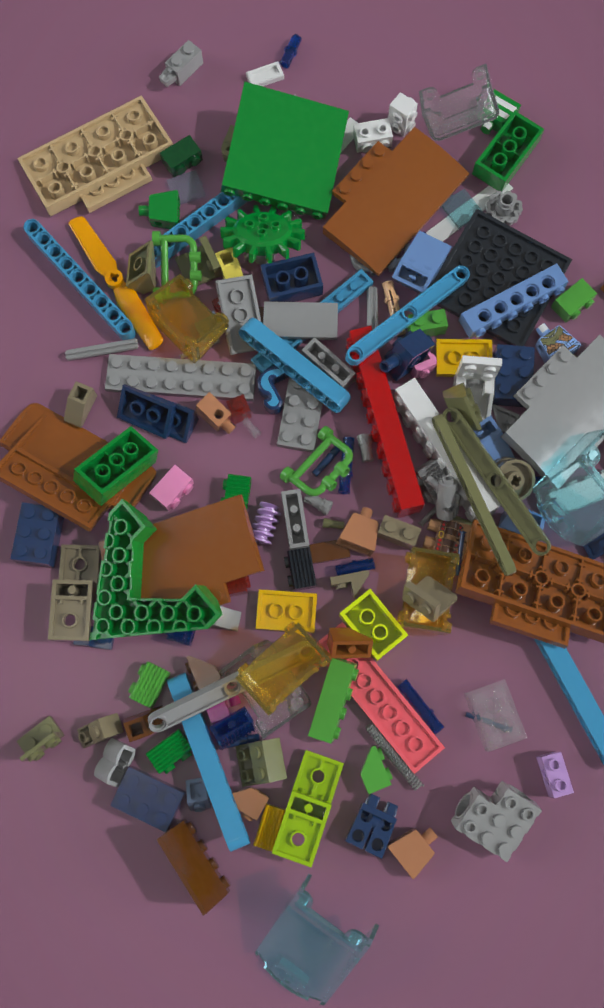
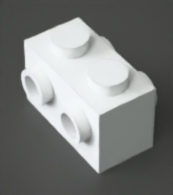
[388,92,418,137]
[353,118,393,153]

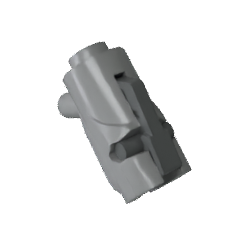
[425,475,461,521]

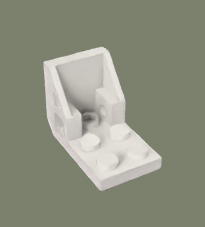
[451,355,502,421]

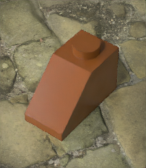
[327,627,373,658]

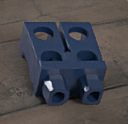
[345,794,398,859]

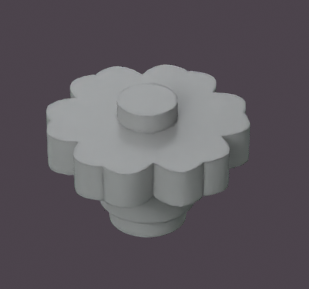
[485,191,523,226]

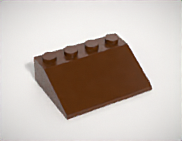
[156,819,231,916]

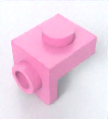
[410,352,437,379]

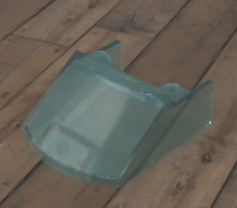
[532,429,604,546]
[255,873,379,1005]

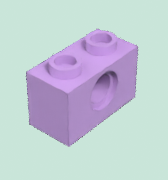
[536,751,574,798]

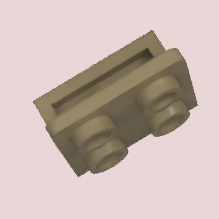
[402,576,457,622]

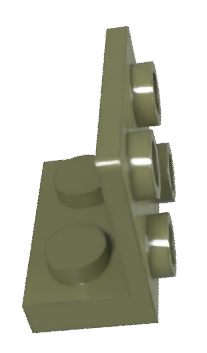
[175,236,222,289]
[17,716,65,762]

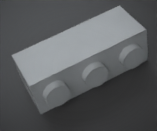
[302,337,356,390]
[281,489,309,551]

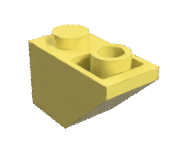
[215,248,243,279]

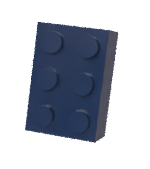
[261,253,323,302]
[492,344,535,407]
[10,502,64,568]
[110,766,186,833]

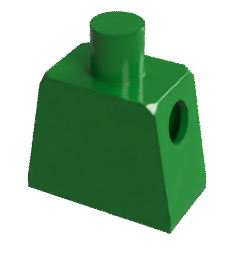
[139,190,180,229]

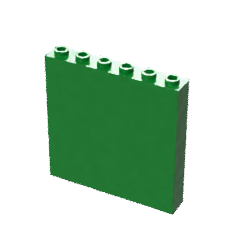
[220,81,349,220]

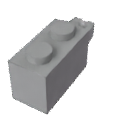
[159,40,203,87]

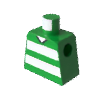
[479,89,521,134]

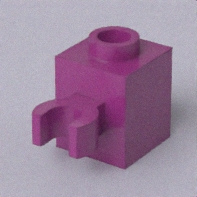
[207,696,241,726]

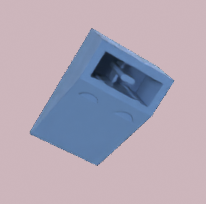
[392,231,452,294]
[474,415,515,461]

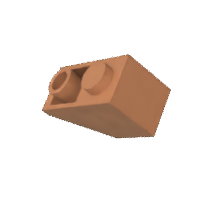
[232,787,270,822]

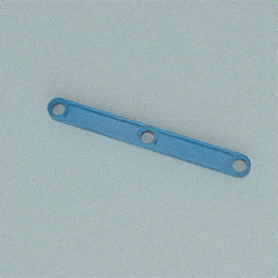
[345,266,470,366]

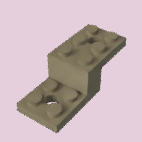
[48,544,101,641]

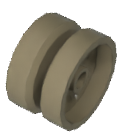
[491,457,536,500]

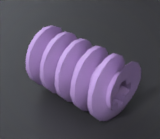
[252,502,281,545]

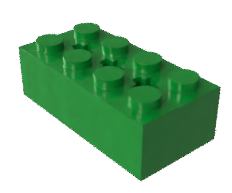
[472,110,544,192]
[73,426,158,506]

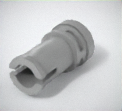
[357,434,374,463]
[303,494,333,515]

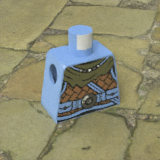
[535,323,581,363]

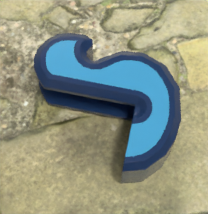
[257,366,288,414]

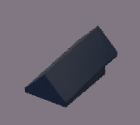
[117,384,199,443]

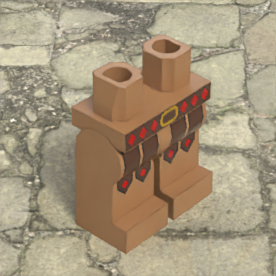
[422,519,472,561]

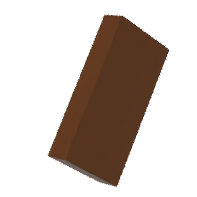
[309,540,350,564]

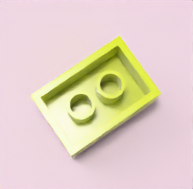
[339,589,408,662]

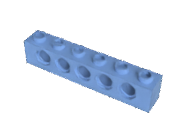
[458,264,569,339]

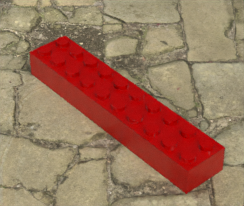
[346,325,425,518]

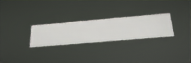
[426,183,513,242]

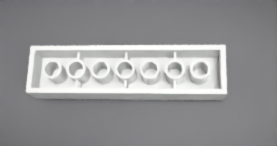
[393,378,501,522]

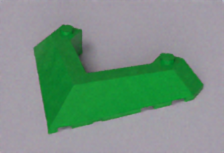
[89,499,223,640]

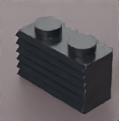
[284,547,317,591]

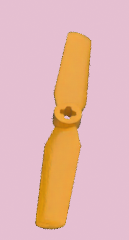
[69,216,163,350]

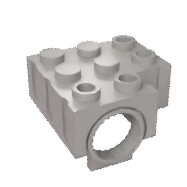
[451,781,542,862]

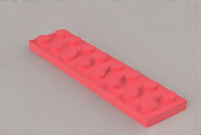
[313,622,445,774]

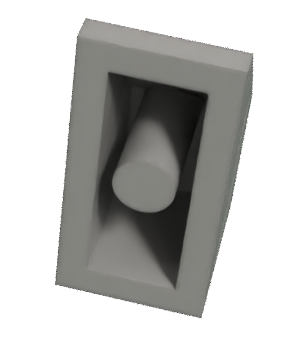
[211,606,242,632]

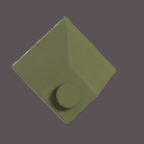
[126,241,156,294]

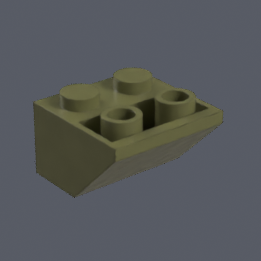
[442,382,483,431]
[235,737,287,787]

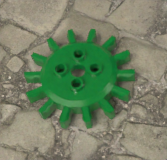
[220,205,305,264]

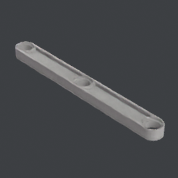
[148,639,315,732]

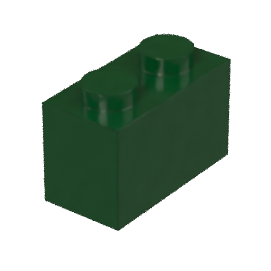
[160,135,203,178]

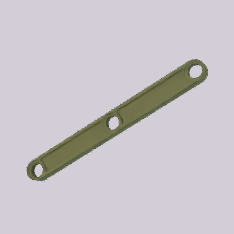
[443,408,551,556]
[432,414,516,576]

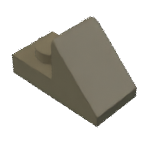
[330,570,369,599]

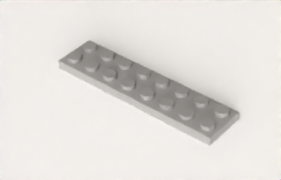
[105,354,256,402]

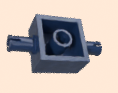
[379,329,435,381]

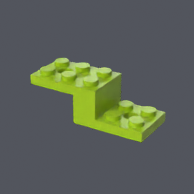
[272,750,344,868]

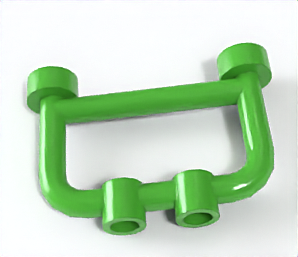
[152,231,202,302]
[280,426,353,496]

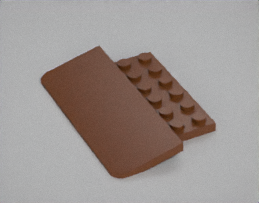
[0,403,156,532]

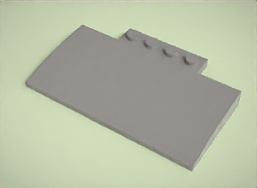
[501,335,604,490]

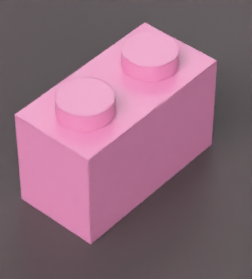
[149,465,194,511]

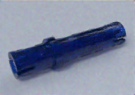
[338,437,355,494]
[397,679,444,734]

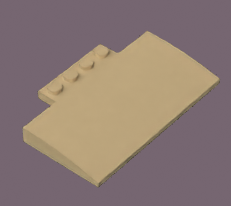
[17,95,173,217]

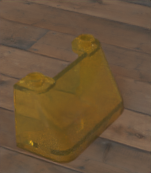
[145,274,229,363]
[397,547,460,636]
[236,621,332,716]

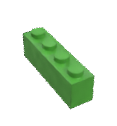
[308,658,359,744]

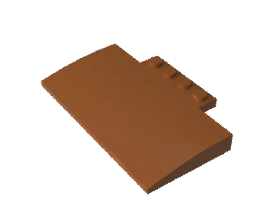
[323,127,469,276]
[99,494,265,605]
[455,519,604,649]

